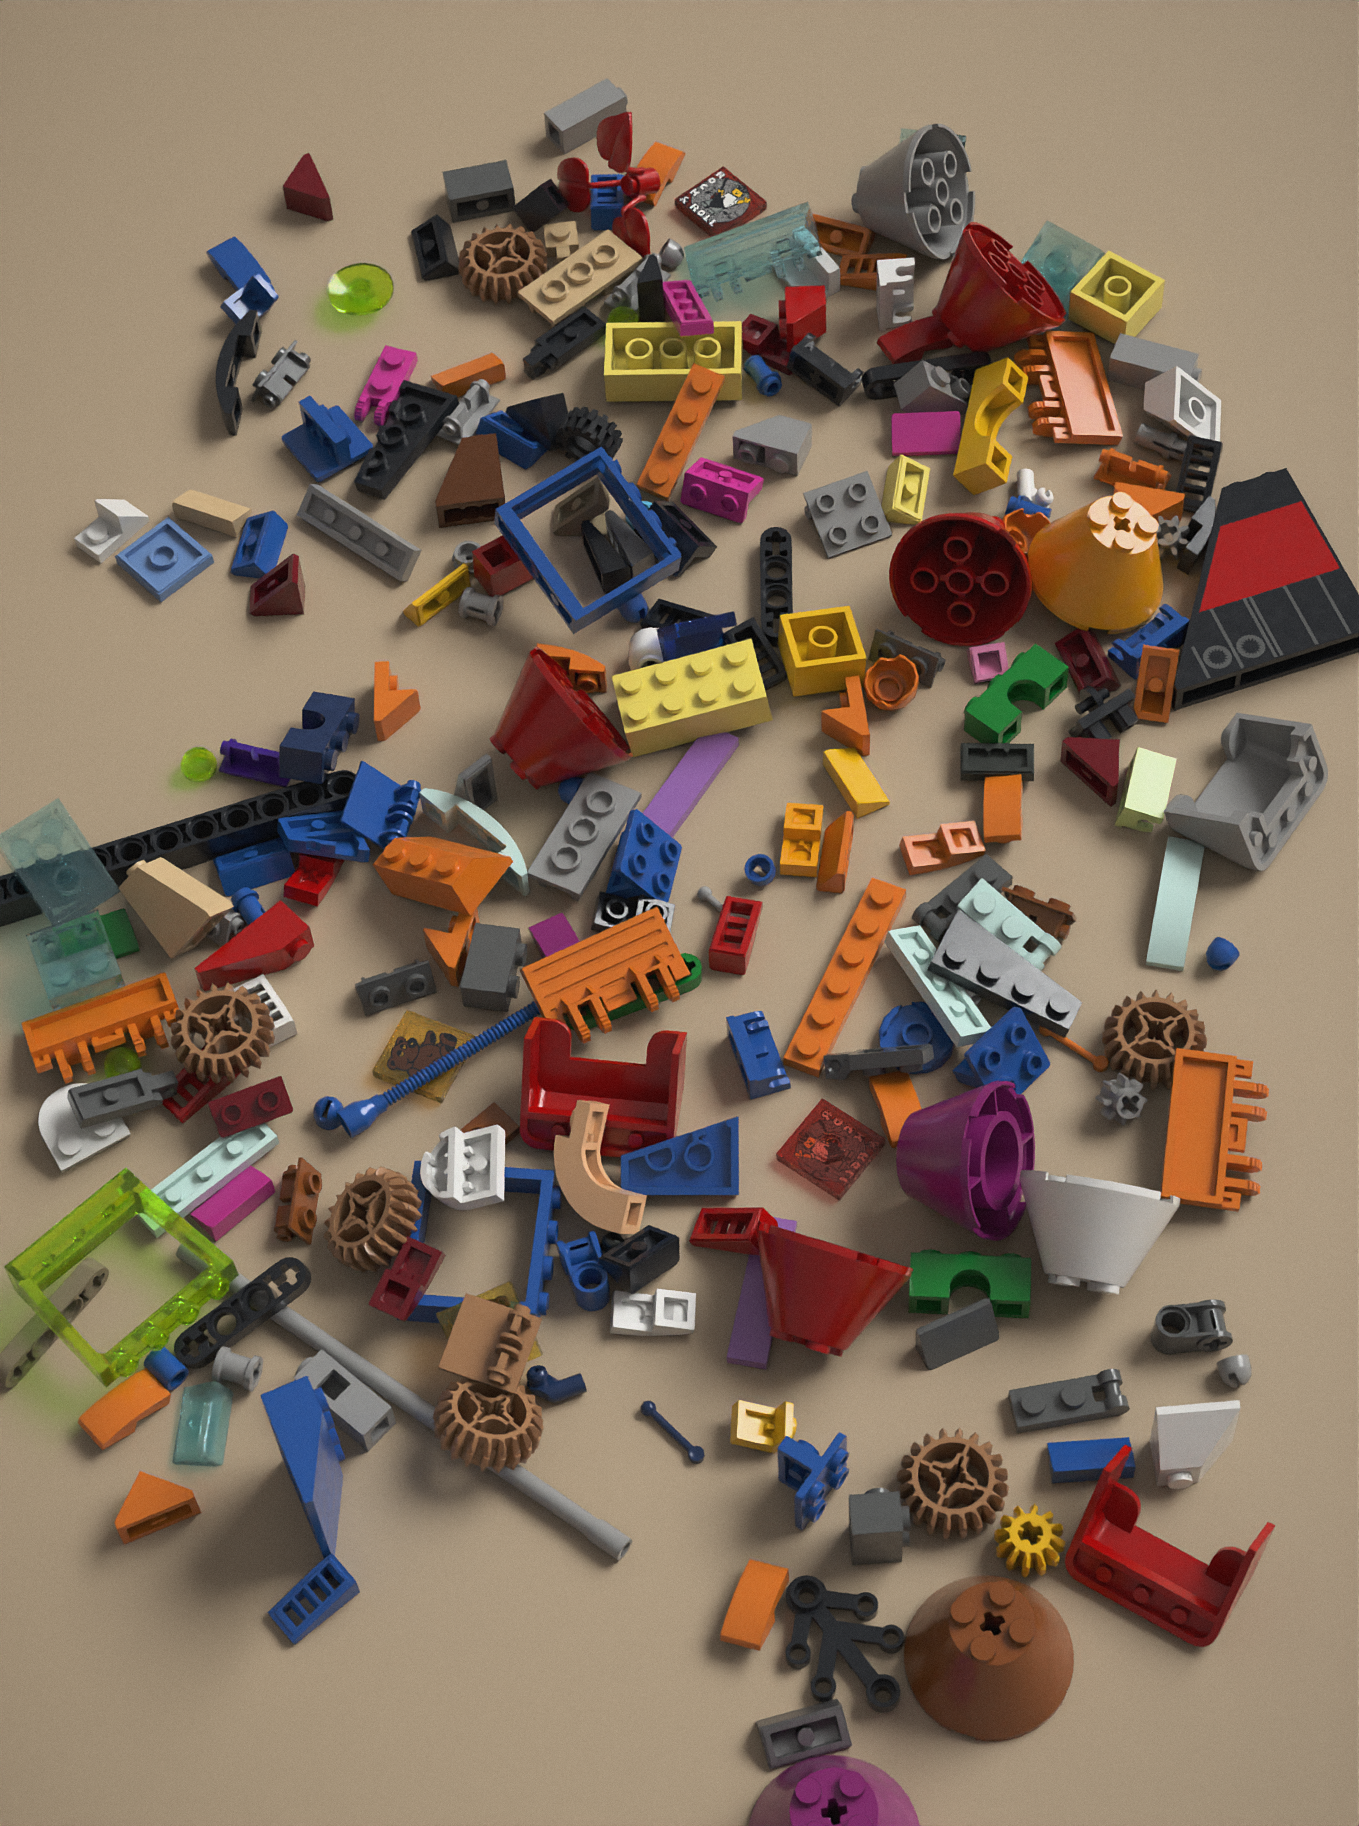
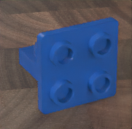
[281,395,373,482]
[606,809,682,902]
[952,1007,1050,1094]
[777,1432,849,1531]

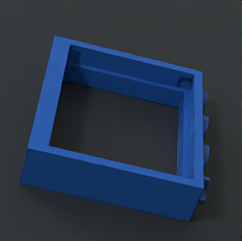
[494,446,682,634]
[396,1161,562,1331]

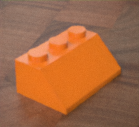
[373,836,513,916]

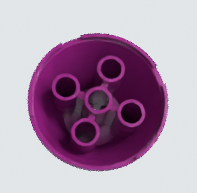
[749,1755,920,1826]

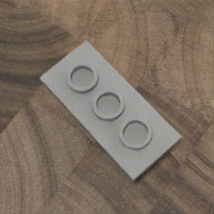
[527,772,642,901]

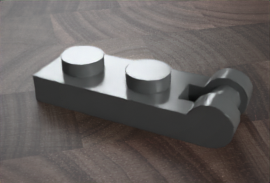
[912,854,1013,943]
[1008,1369,1130,1434]

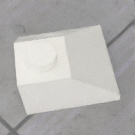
[1143,366,1221,441]
[1150,1400,1241,1489]

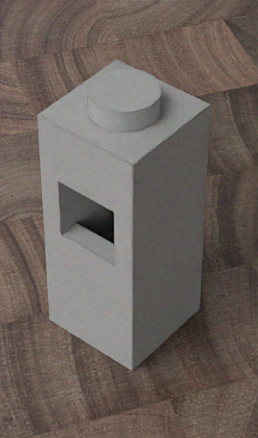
[544,79,628,155]
[1108,333,1202,390]
[293,1349,396,1452]

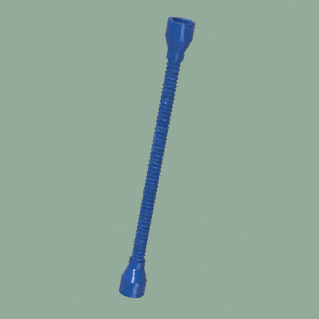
[336,1001,540,1138]

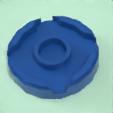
[879,1002,955,1074]

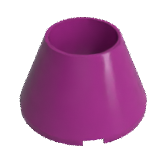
[896,1081,1035,1241]

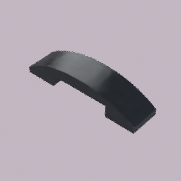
[216,310,262,436]

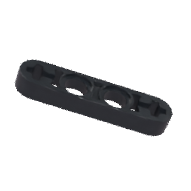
[861,352,992,400]
[760,527,793,648]
[174,1257,311,1369]

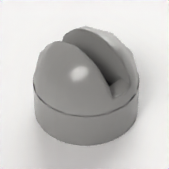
[658,238,684,268]
[1216,1354,1252,1388]

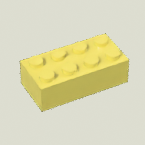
[604,321,743,402]
[612,639,773,757]

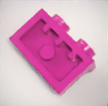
[680,457,764,523]

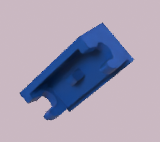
[1107,604,1190,680]
[726,1011,791,1100]

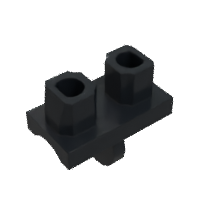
[1068,685,1139,739]

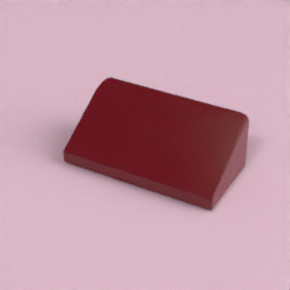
[1055,628,1122,694]

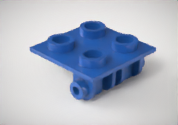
[340,761,421,850]

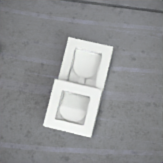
[610,1289,696,1336]

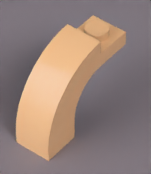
[554,1100,647,1234]

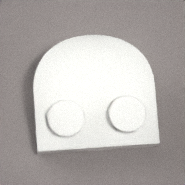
[38,1083,131,1173]
[420,1124,505,1210]

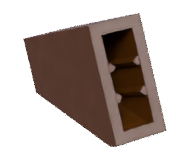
[435,433,506,528]

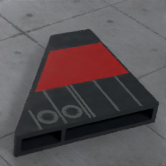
[1171,468,1359,711]

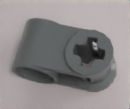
[1151,1299,1233,1355]

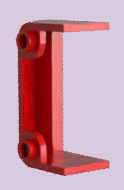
[1065,1445,1276,1647]

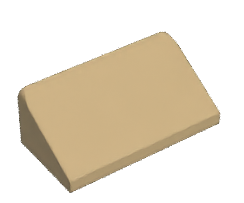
[172,489,252,537]

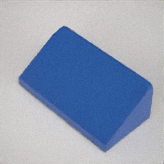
[476,410,547,469]
[230,510,288,579]
[213,837,295,896]
[1047,1437,1136,1484]

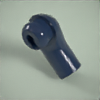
[526,1365,587,1403]

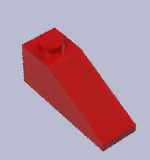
[194,900,314,992]

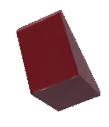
[282,153,334,222]
[249,553,305,616]
[1060,737,1120,807]

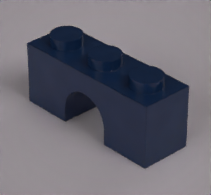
[279,691,360,784]

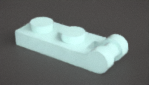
[956,878,1062,971]

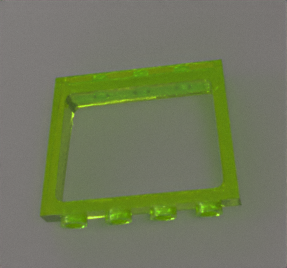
[4,1167,239,1388]

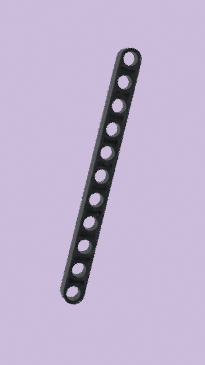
[0,770,356,927]

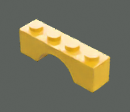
[953,357,1028,495]

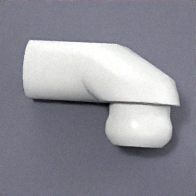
[1017,469,1054,508]

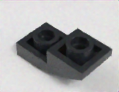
[591,891,675,932]

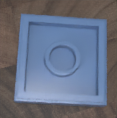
[115,517,214,602]

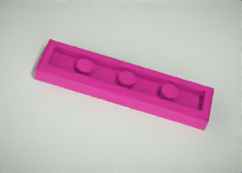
[663,280,714,336]

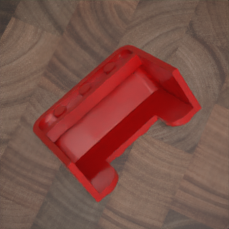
[520,1017,687,1158]

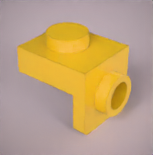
[730,1400,797,1454]

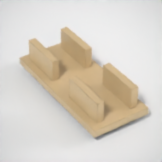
[518,229,643,328]

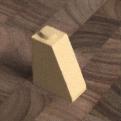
[118,857,234,958]

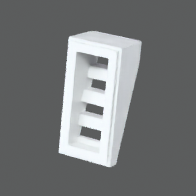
[234,974,298,1048]

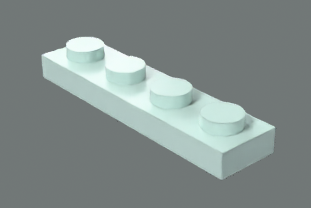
[884,925,991,1047]
[130,1123,279,1238]

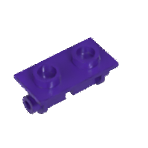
[219,738,290,787]

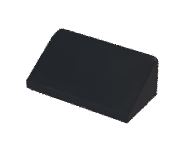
[411,214,460,281]
[637,254,665,322]
[599,1225,680,1294]

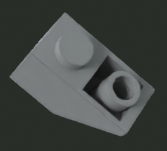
[894,360,972,415]
[732,415,812,476]

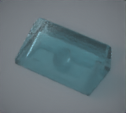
[172,1381,233,1467]

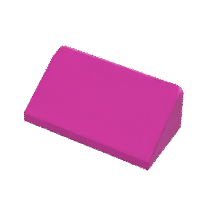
[891,411,961,456]
[190,1165,275,1241]

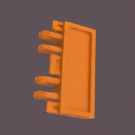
[1013,330,1123,445]
[520,907,690,1044]
[21,972,179,1084]
[1160,1048,1269,1212]

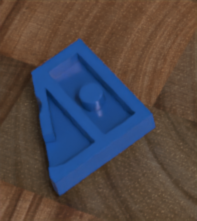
[277,810,370,862]

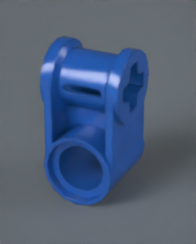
[556,1230,611,1312]

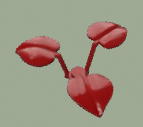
[557,112,660,258]

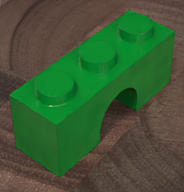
[964,643,1069,743]
[908,1249,1031,1319]

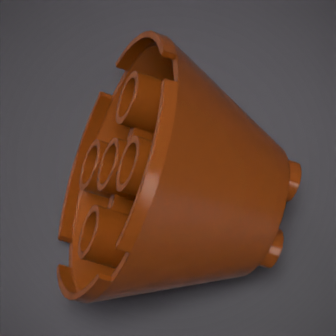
[904,1575,1074,1742]

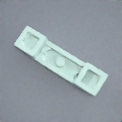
[419,788,530,896]
[1146,836,1205,971]

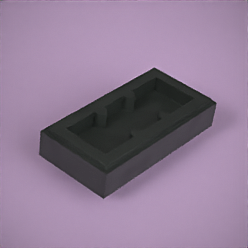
[960,743,1035,781]

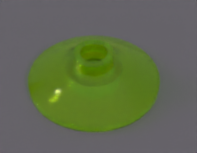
[327,263,394,316]

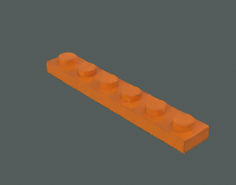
[783,878,906,1078]

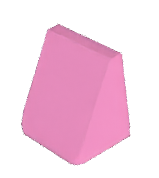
[966,642,1009,683]

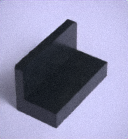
[633,501,717,577]

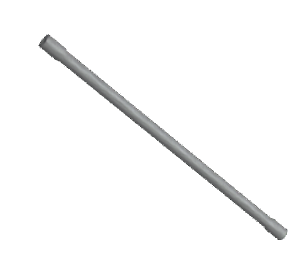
[176,1237,632,1560]

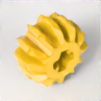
[994,1504,1066,1578]

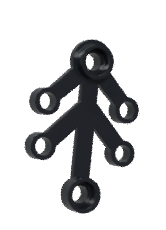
[785,1576,904,1713]

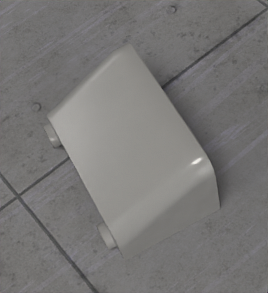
[1164,713,1328,871]

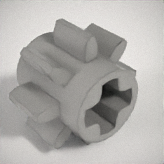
[1157,515,1190,560]
[1096,1073,1148,1125]

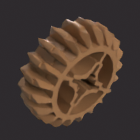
[458,223,548,305]
[170,983,275,1085]
[1102,989,1207,1091]
[323,1166,422,1273]
[433,1377,544,1473]
[897,1427,1009,1540]

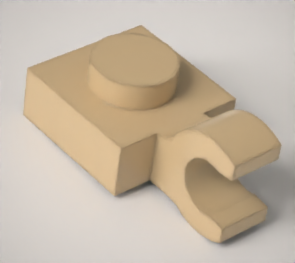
[543,221,579,264]

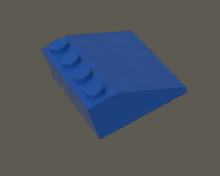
[260,1376,346,1558]

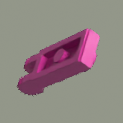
[354,345,418,426]

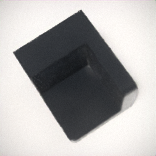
[512,179,570,233]

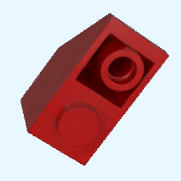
[778,285,826,352]
[472,536,533,597]

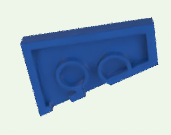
[621,1116,739,1195]

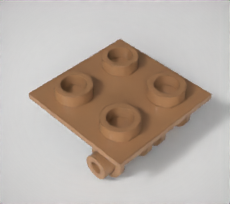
[438,1293,542,1394]

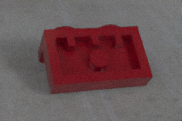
[207,1076,293,1138]

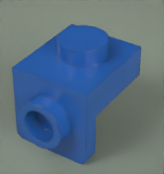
[220,273,279,324]

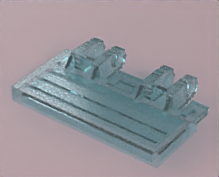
[684,202,822,302]

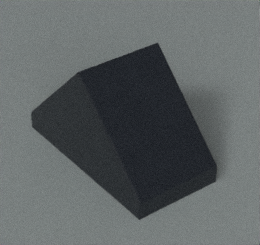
[505,393,568,451]

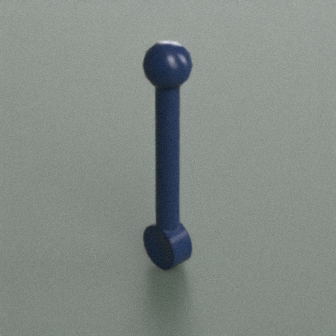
[640,1400,705,1464]

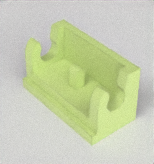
[1115,747,1176,832]

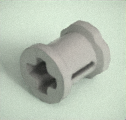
[459,587,503,626]
[212,1346,263,1392]

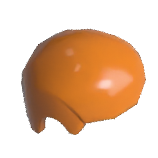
[1002,508,1051,561]
[863,654,919,711]

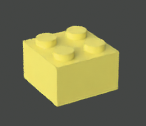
[1068,250,1165,344]

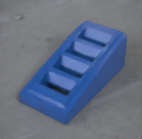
[591,174,624,230]
[268,1553,360,1645]

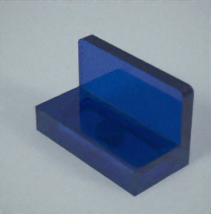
[656,611,737,662]

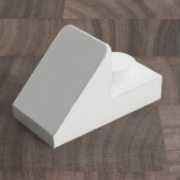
[74,499,150,563]

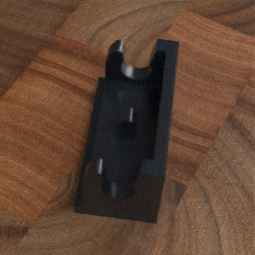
[786,332,864,407]

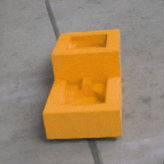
[780,803,824,877]

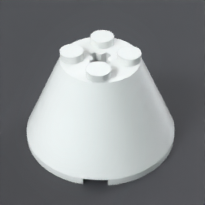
[1019,1170,1180,1294]

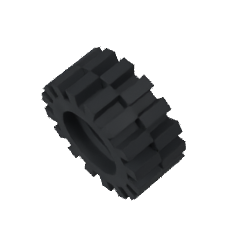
[555,407,623,462]

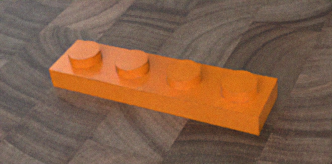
[636,363,725,501]

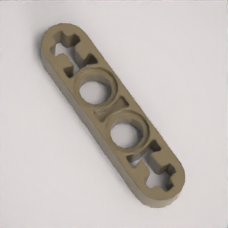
[0,1257,109,1388]

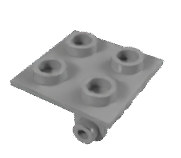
[803,471,892,558]

